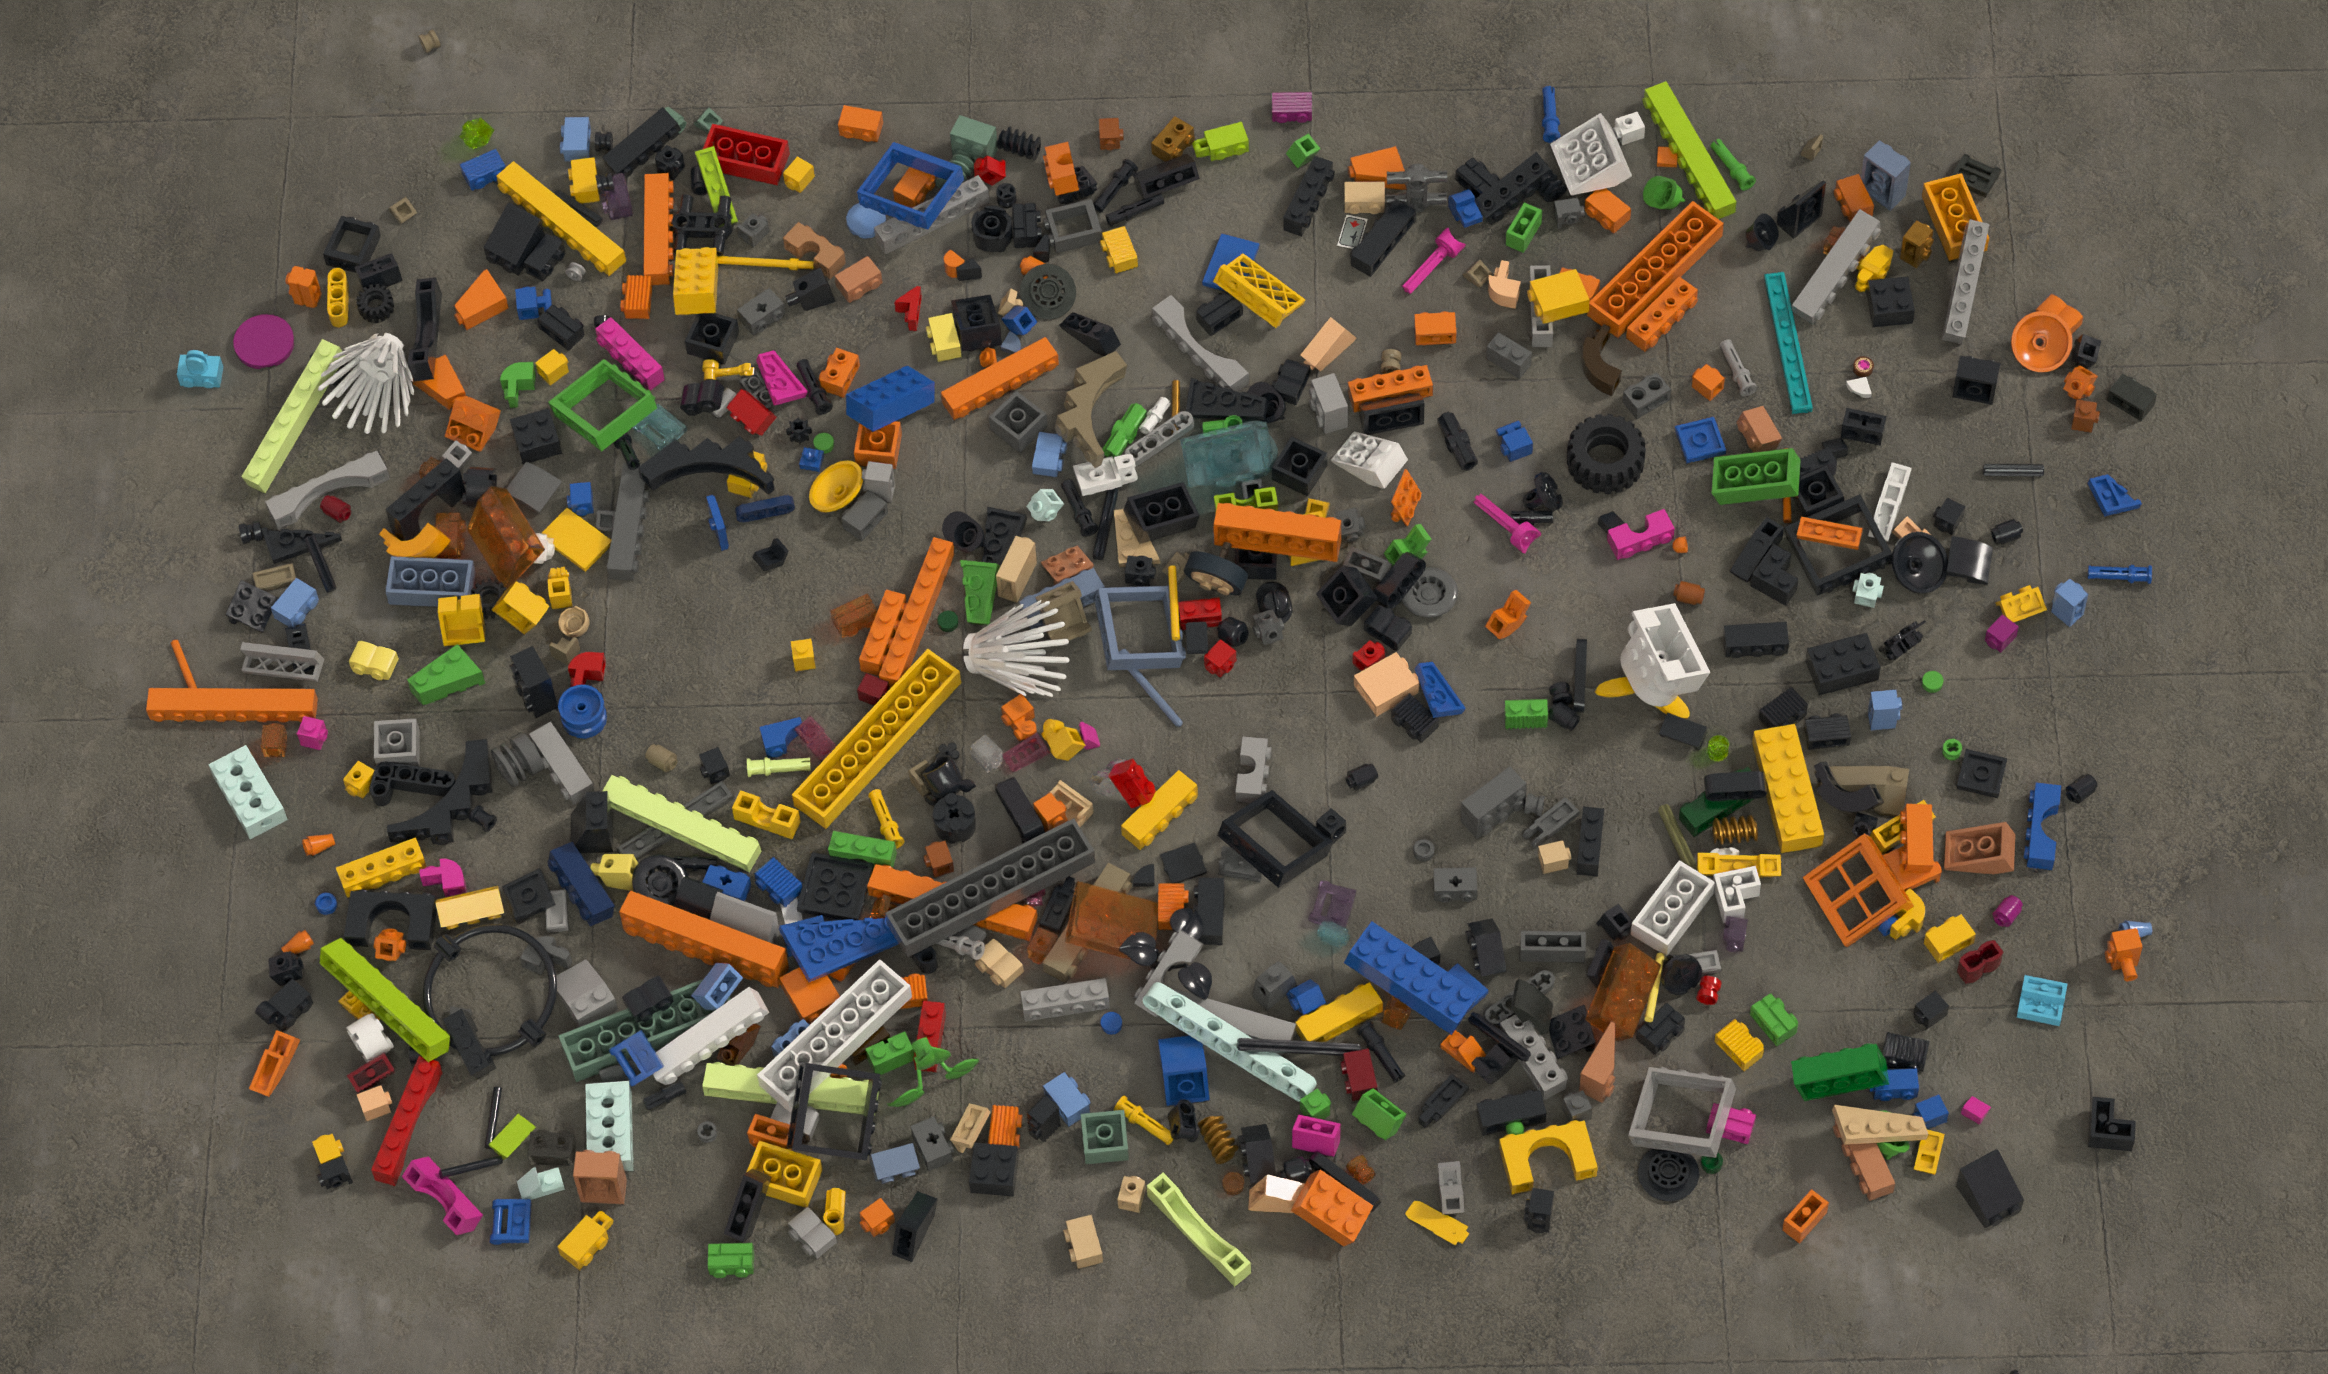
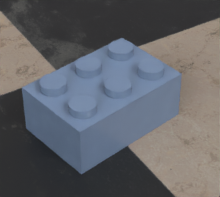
[1861,140,1911,211]

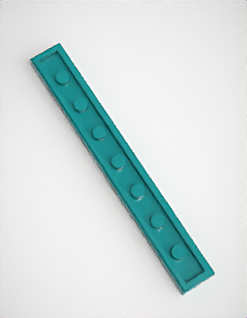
[1764,272,1813,414]

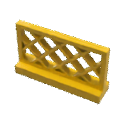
[1213,254,1305,328]

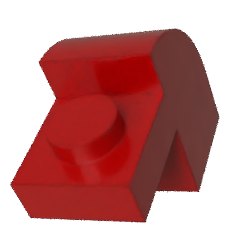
[568,652,606,687]

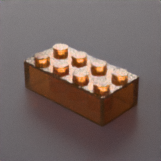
[1585,943,1661,1042]

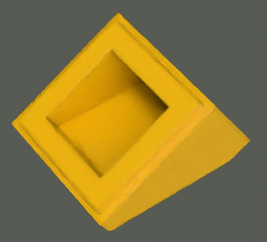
[1305,498,1330,518]

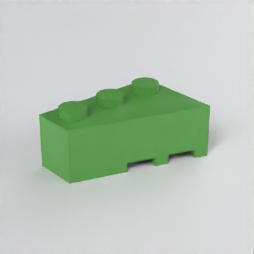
[407,644,485,705]

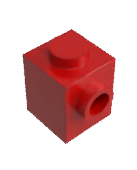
[1204,639,1237,678]

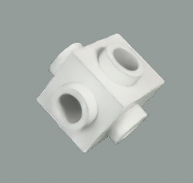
[524,533,555,564]

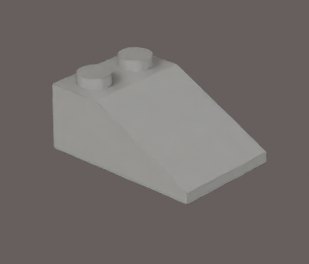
[556,959,618,1027]

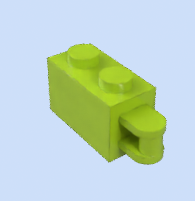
[1192,122,1249,161]

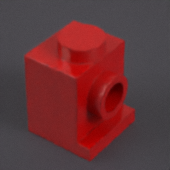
[974,156,1006,186]
[1353,640,1385,671]

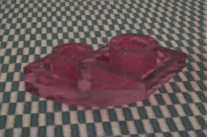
[795,716,837,762]

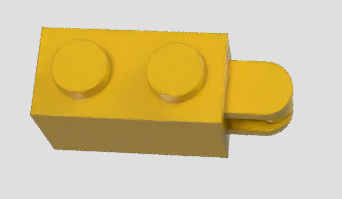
[557,1211,614,1270]

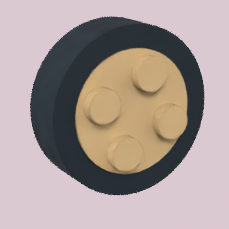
[1183,542,1248,595]

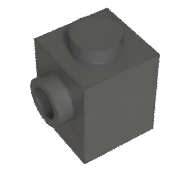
[1562,1090,1592,1122]

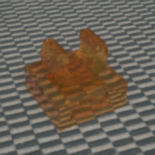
[870,895,897,919]

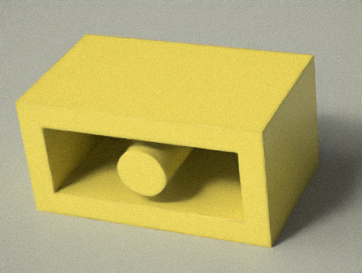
[926,313,961,362]

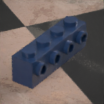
[547,842,615,927]

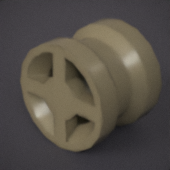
[418,29,441,53]

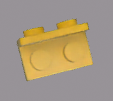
[1995,585,2047,622]

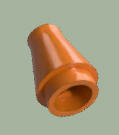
[302,833,335,856]
[281,930,314,955]

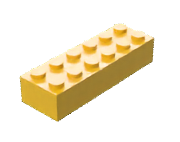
[1752,724,1824,853]

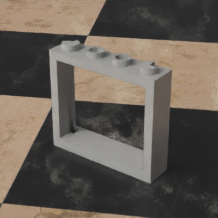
[1628,1067,1736,1158]

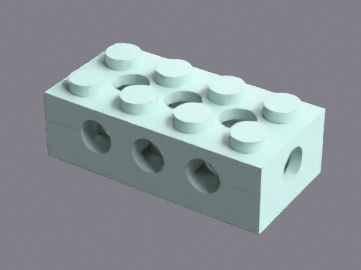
[208,745,288,839]
[586,1081,634,1171]

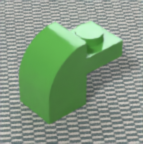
[500,362,536,408]
[1383,524,1432,566]

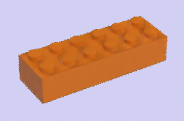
[1214,503,1341,562]

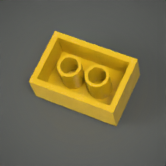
[746,1141,822,1208]

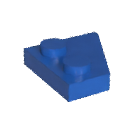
[2087,474,2142,517]

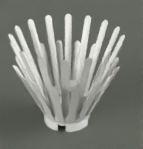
[318,333,414,434]
[963,600,1069,697]

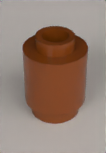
[1673,581,1705,606]

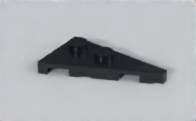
[261,527,342,564]

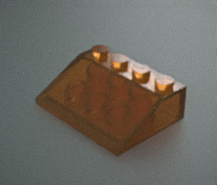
[467,486,545,589]
[1064,881,1158,960]

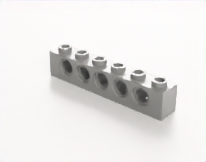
[874,175,990,255]
[1941,219,1989,344]

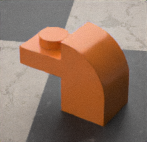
[1485,590,1531,639]

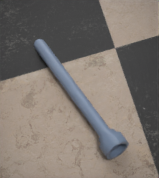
[1119,649,1183,727]

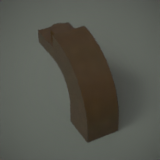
[1582,324,1622,396]

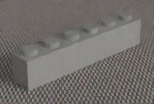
[1792,209,1881,324]
[1172,989,1296,1055]

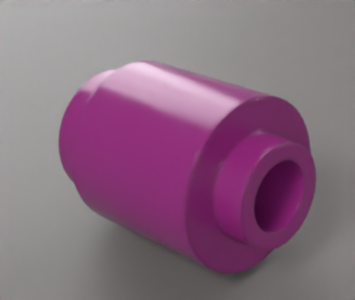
[1992,895,2023,927]

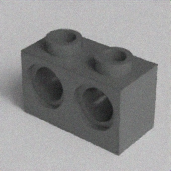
[1623,372,1671,419]

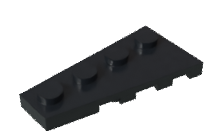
[982,507,1027,567]

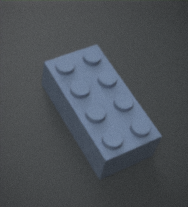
[385,556,476,607]

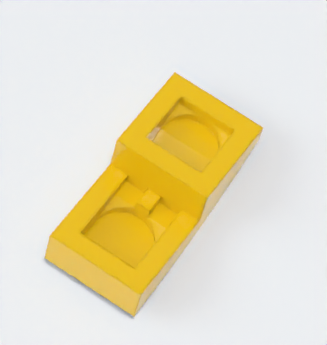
[1914,1130,1945,1175]

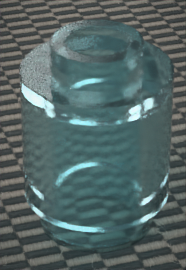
[1317,920,1350,949]

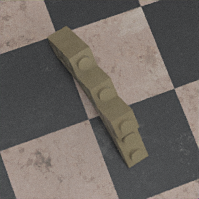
[1055,351,1127,468]

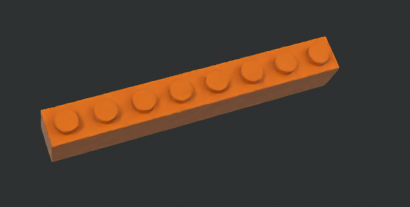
[879,537,955,688]
[146,688,318,722]
[867,864,1037,941]

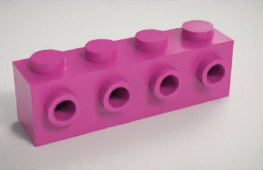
[595,317,665,391]

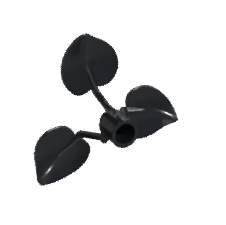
[1119,908,1212,1000]

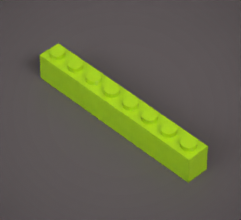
[1642,81,1737,219]
[319,938,450,1062]

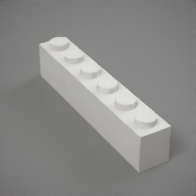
[653,987,769,1085]

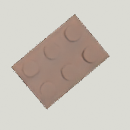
[573,1150,627,1204]

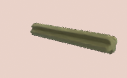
[1658,804,1697,871]

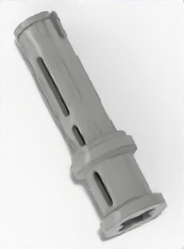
[1719,339,1757,396]
[935,935,985,960]

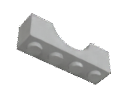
[1529,265,1553,347]
[1134,930,1204,1017]

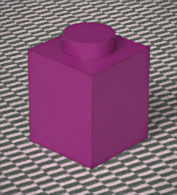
[1985,614,2019,653]

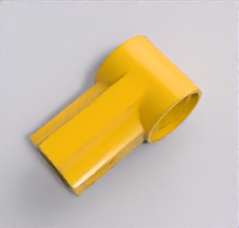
[823,1188,846,1235]

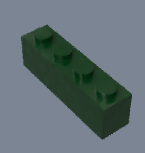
[1679,767,1754,837]

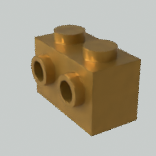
[1151,116,1195,162]
[1900,220,1934,269]

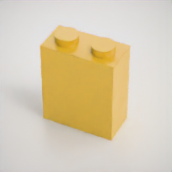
[1527,269,1590,324]

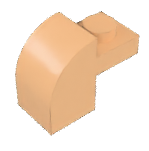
[1488,260,1521,309]

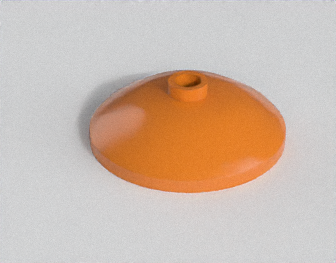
[2011,311,2072,372]

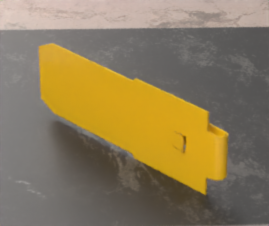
[1405,1201,1469,1245]

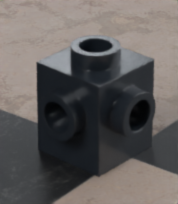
[655,145,685,181]
[1125,555,1156,587]
[268,951,304,986]

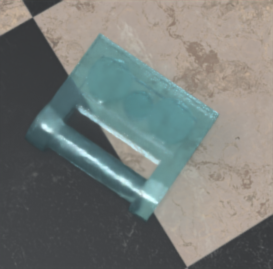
[632,404,687,451]

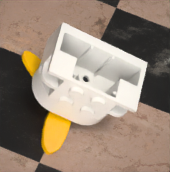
[1595,603,1710,719]

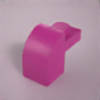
[419,859,467,897]

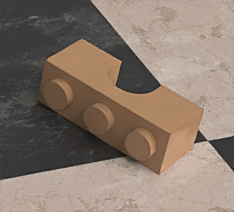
[783,222,846,280]

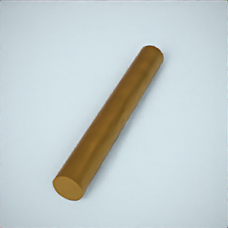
[1171,380,1180,435]

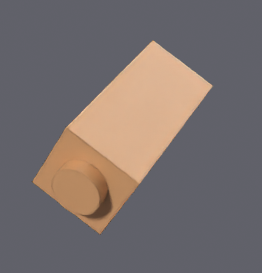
[1301,317,1357,371]
[1248,1175,1305,1213]

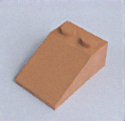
[1944,822,2015,874]
[1579,1021,1616,1103]

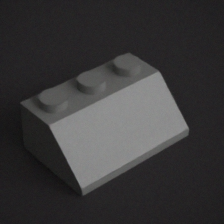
[710,892,780,944]

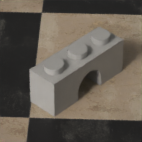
[1235,737,1272,803]

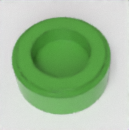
[813,433,834,454]
[1922,671,1943,693]

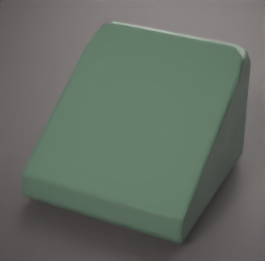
[693,108,723,134]

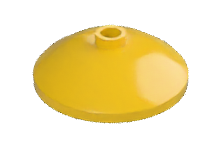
[809,461,863,512]

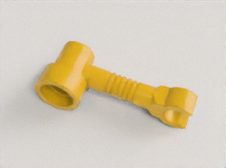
[702,359,754,381]

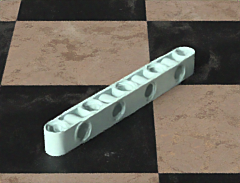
[1142,982,1317,1102]

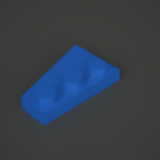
[1414,662,1466,718]

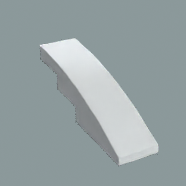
[1868,463,1912,542]

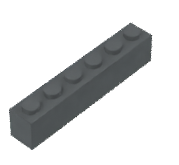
[607,463,650,580]

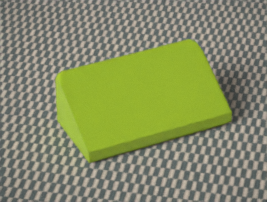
[489,1114,536,1160]

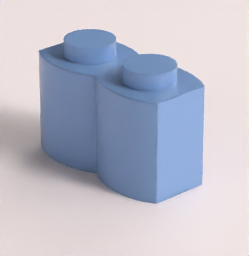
[1032,432,1067,477]

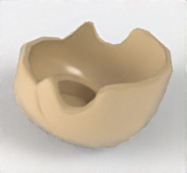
[558,606,590,638]

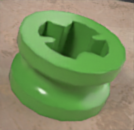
[1942,739,1962,760]

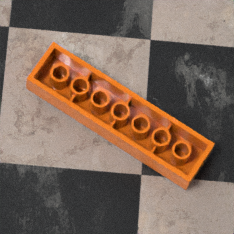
[1587,201,1724,338]
[619,890,789,988]

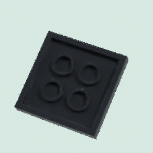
[797,852,874,921]

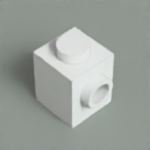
[1613,112,1645,145]

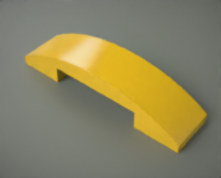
[1697,853,1781,878]

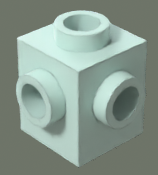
[1026,489,1064,521]
[1852,573,1884,608]

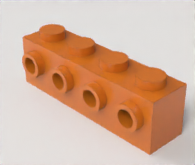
[1626,276,1698,352]
[1348,365,1433,413]
[859,590,907,676]

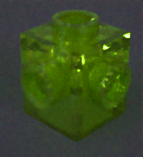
[459,117,494,149]

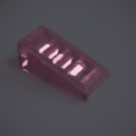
[1002,732,1050,772]

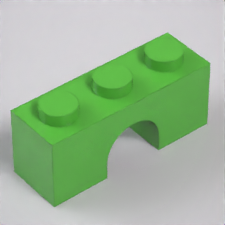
[828,831,897,868]

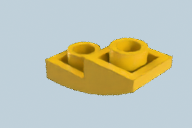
[338,991,380,1020]

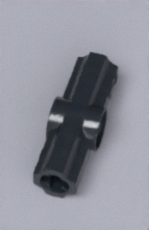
[1437,411,1478,471]

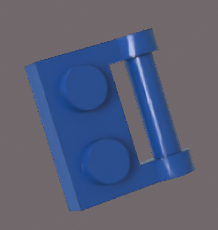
[608,1030,664,1087]
[490,1199,532,1245]

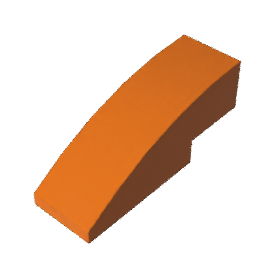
[249,1030,300,1097]

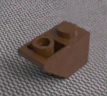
[717,1023,761,1066]

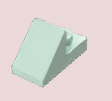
[517,1167,565,1200]

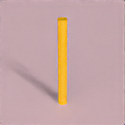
[1168,565,1180,641]

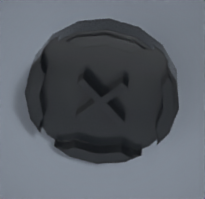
[1522,472,1563,511]
[1661,954,1702,995]

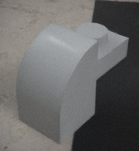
[1438,1161,1464,1214]

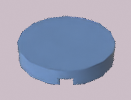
[846,203,886,239]

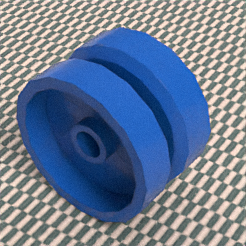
[558,685,607,739]

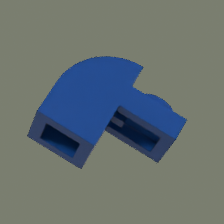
[1448,189,1483,228]

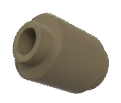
[645,744,678,772]

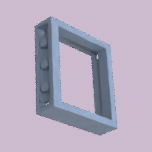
[1094,586,1186,670]

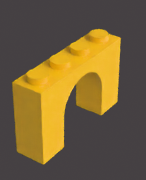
[1499,1120,1598,1194]

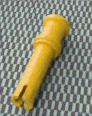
[868,789,905,849]
[1113,1096,1174,1145]

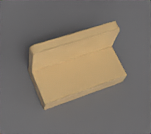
[950,1103,990,1153]

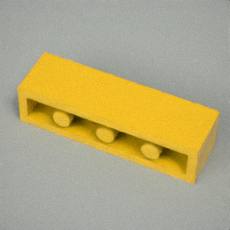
[1121,770,1198,850]
[1295,982,1383,1042]

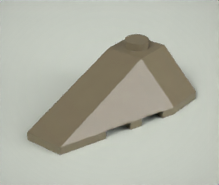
[1820,766,1909,817]

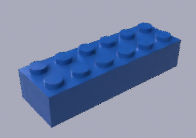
[1344,921,1479,1035]

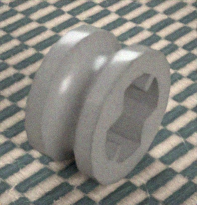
[565,262,586,281]

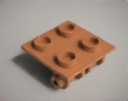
[1041,545,1094,585]

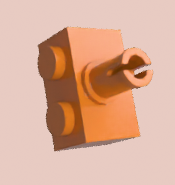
[2105,928,2143,981]

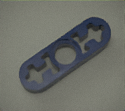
[735,495,795,522]

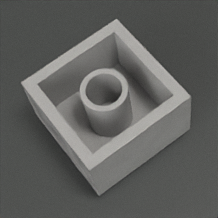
[1309,373,1348,434]
[374,719,420,767]

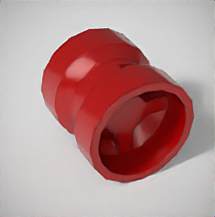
[1696,976,1722,1005]

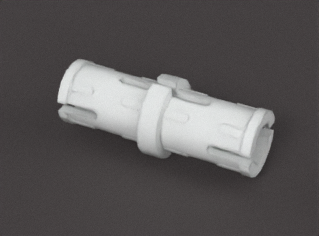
[1139,397,1171,435]

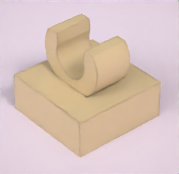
[998,288,1023,316]

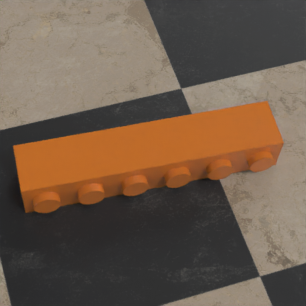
[644,173,674,285]
[941,337,1059,420]

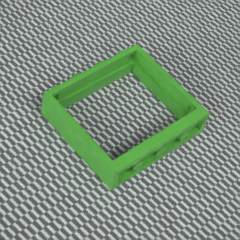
[548,359,657,452]

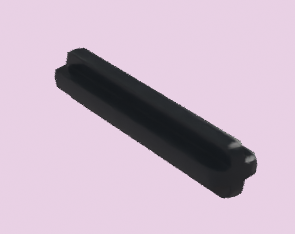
[553,190,602,227]
[1983,464,2044,476]
[305,535,337,593]

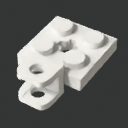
[1073,454,1138,496]

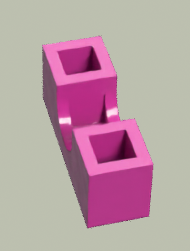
[1607,509,1675,560]

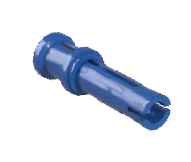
[1542,86,1561,143]
[2088,565,2152,584]

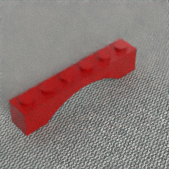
[371,1056,443,1186]

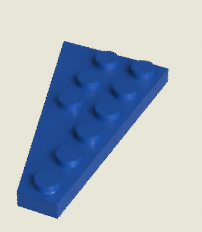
[779,917,899,982]

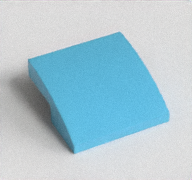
[2017,975,2067,1026]

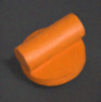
[979,347,997,368]

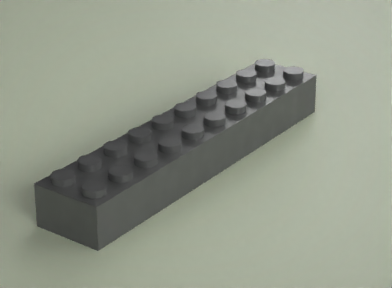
[885,818,1095,958]

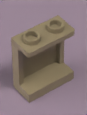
[1035,581,1092,641]

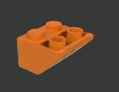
[445,396,501,452]

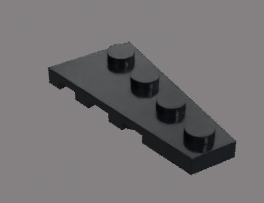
[1186,378,1268,420]

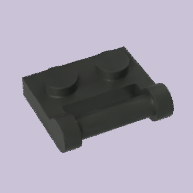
[1952,154,2001,198]

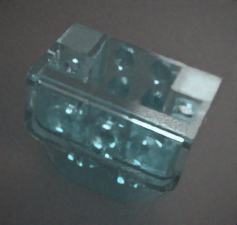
[1180,421,1278,487]

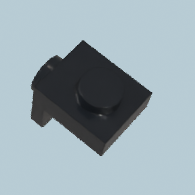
[752,538,789,572]

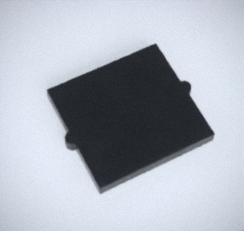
[1160,842,1207,883]

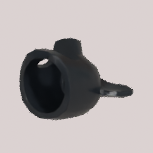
[922,755,977,806]

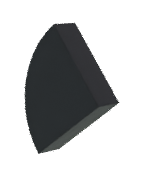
[1133,864,1155,887]

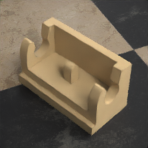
[1050,780,1093,827]

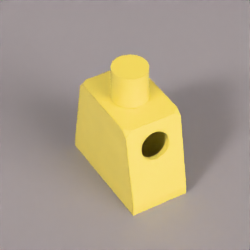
[590,854,638,891]

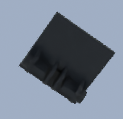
[1047,166,1097,205]
[225,580,278,633]
[1879,620,1926,661]
[1549,1005,1596,1059]

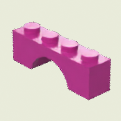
[402,1156,483,1235]

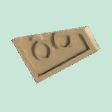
[1114,509,1160,567]

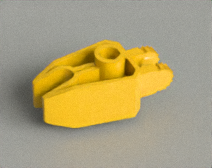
[1855,245,1894,292]

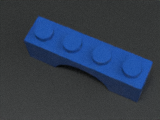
[2023,783,2061,870]

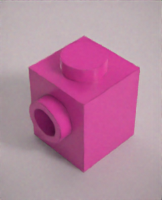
[297,716,328,750]

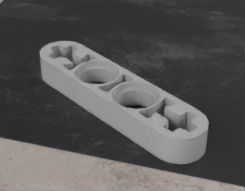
[1125,411,1194,466]

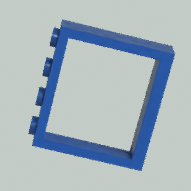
[857,142,964,230]

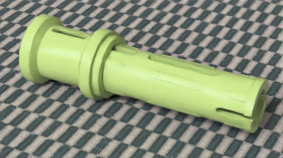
[747,757,811,777]

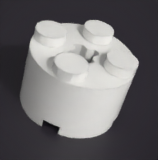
[346,1013,394,1063]

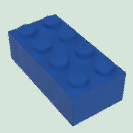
[846,366,935,432]

